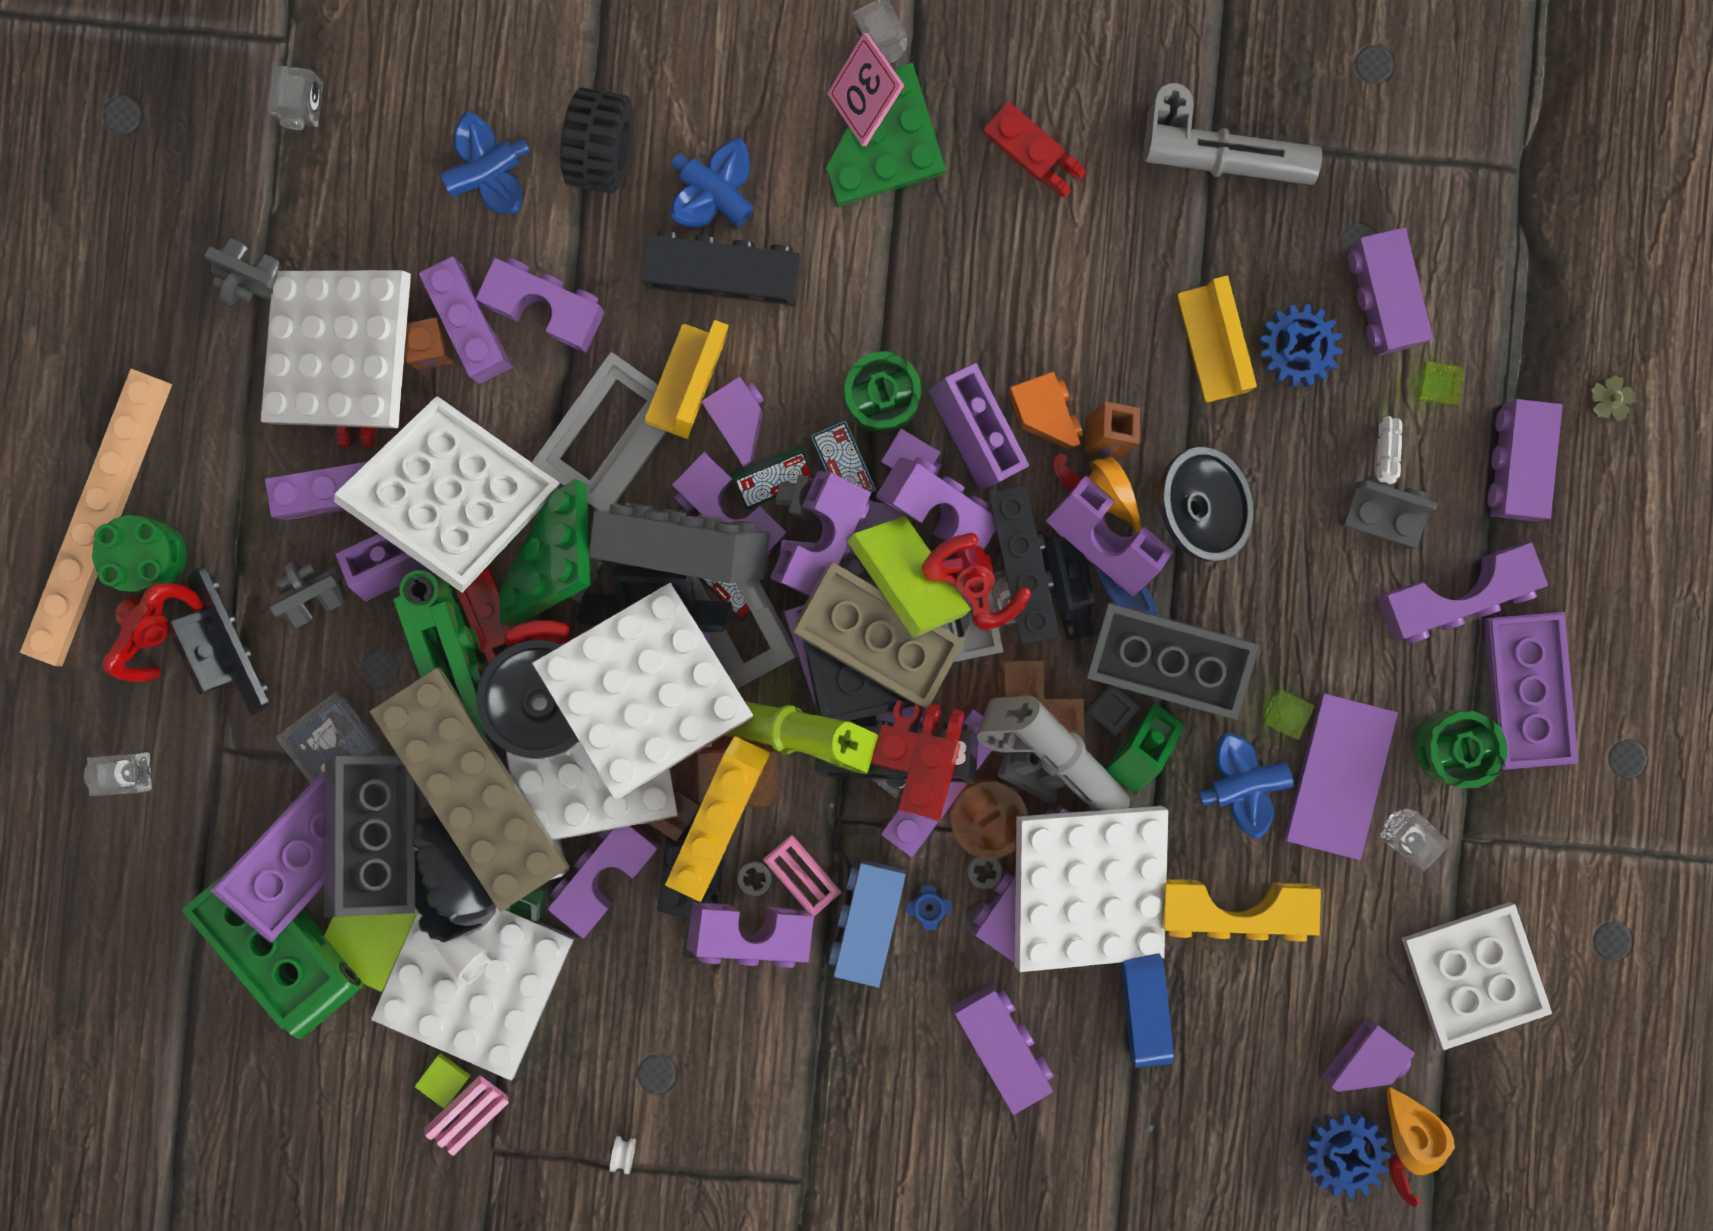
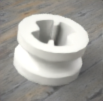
[610,1136,636,1174]

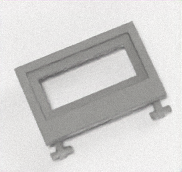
[532,352,698,511]
[691,576,799,689]

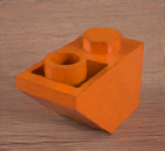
[1007,372,1083,451]

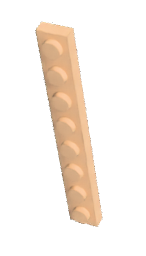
[20,369,172,666]

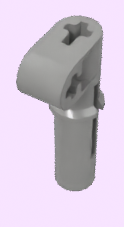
[1143,83,1322,185]
[977,696,1130,811]

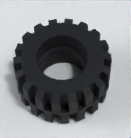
[560,87,634,194]

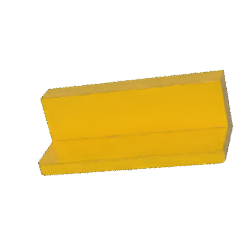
[1177,275,1257,403]
[645,320,729,439]

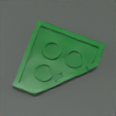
[826,62,946,207]
[499,479,590,628]

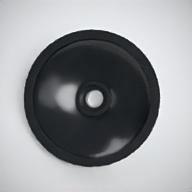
[1159,447,1254,562]
[477,640,579,759]

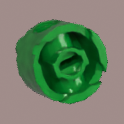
[844,351,921,434]
[92,515,187,593]
[1415,710,1507,789]

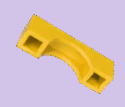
[665,736,770,902]
[1162,879,1321,941]

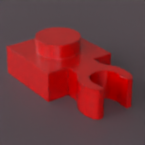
[871,700,922,774]

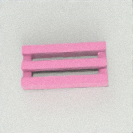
[763,834,842,916]
[424,1075,509,1155]

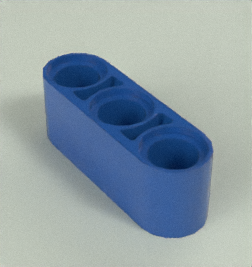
[1121,953,1174,1068]

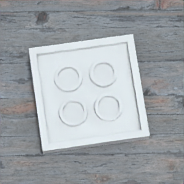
[1402,902,1552,1050]

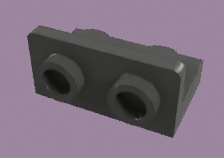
[1341,476,1438,549]

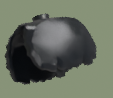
[412,814,497,943]

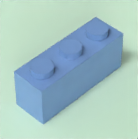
[828,859,906,988]

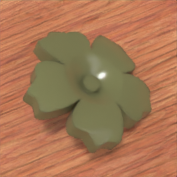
[1589,375,1637,422]

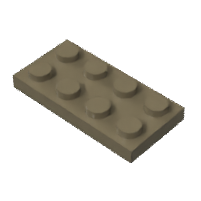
[790,562,964,710]

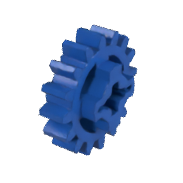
[1257,304,1343,389]
[1303,1110,1391,1199]

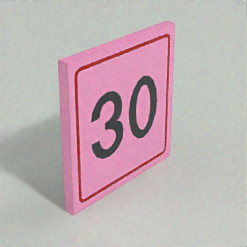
[827,33,904,146]

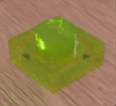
[1416,361,1465,407]
[1261,689,1315,740]

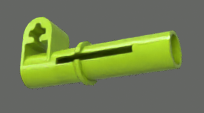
[725,701,879,774]

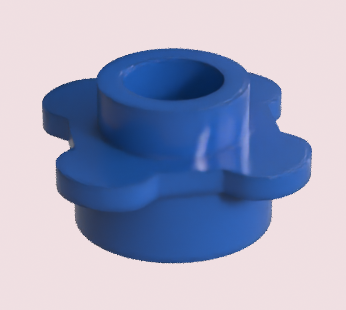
[906,884,952,930]

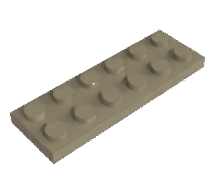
[370,668,570,912]

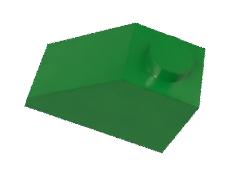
[1106,702,1185,795]

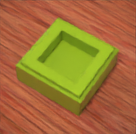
[415,1053,471,1109]

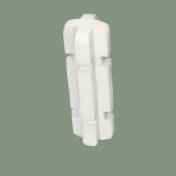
[1376,416,1403,484]

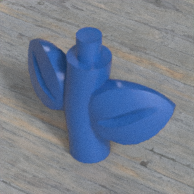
[440,111,531,214]
[670,138,754,228]
[1198,733,1294,839]

